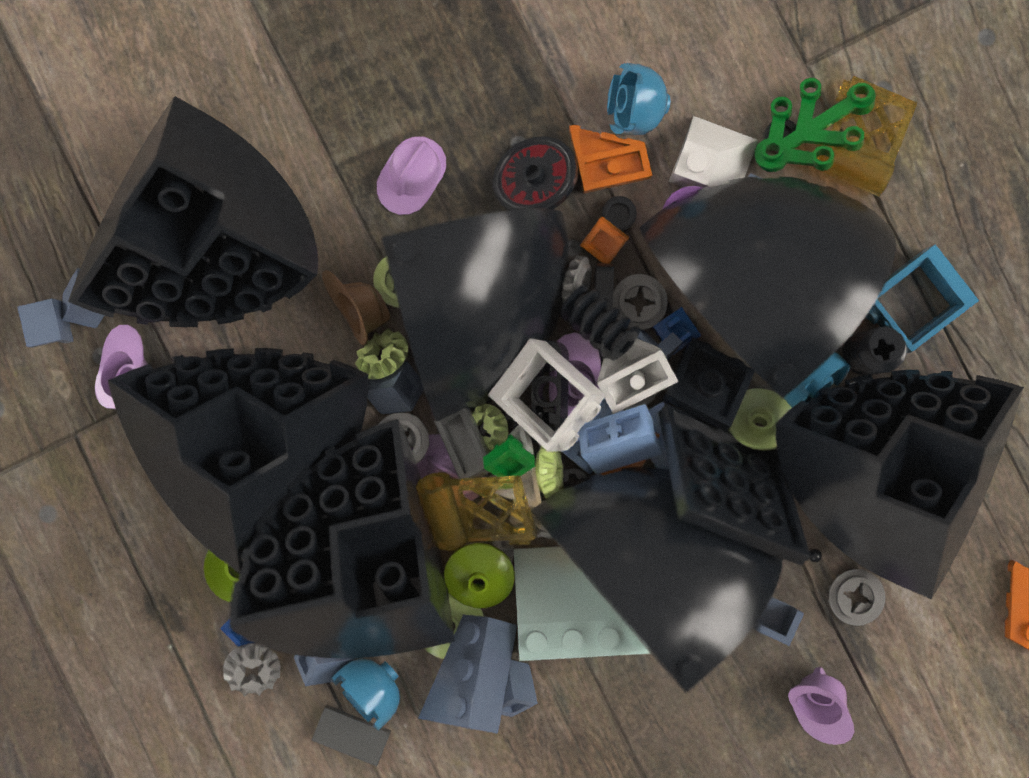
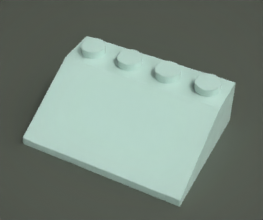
[514,546,650,661]

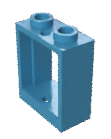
[865,244,979,353]

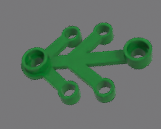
[755,78,876,172]

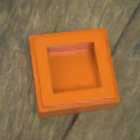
[580,216,630,264]

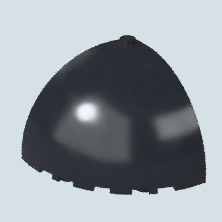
[68,96,318,328]
[639,176,896,399]
[382,208,569,421]
[108,348,368,574]
[776,370,1024,599]
[230,419,455,658]
[531,467,783,693]

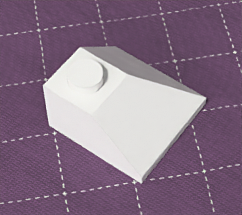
[669,116,758,189]

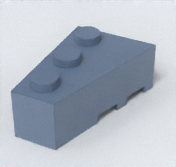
[418,615,517,734]

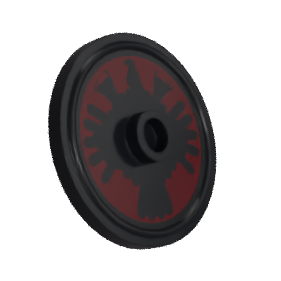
[493,136,578,211]

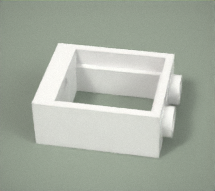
[488,339,606,452]

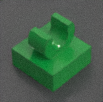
[483,434,535,484]

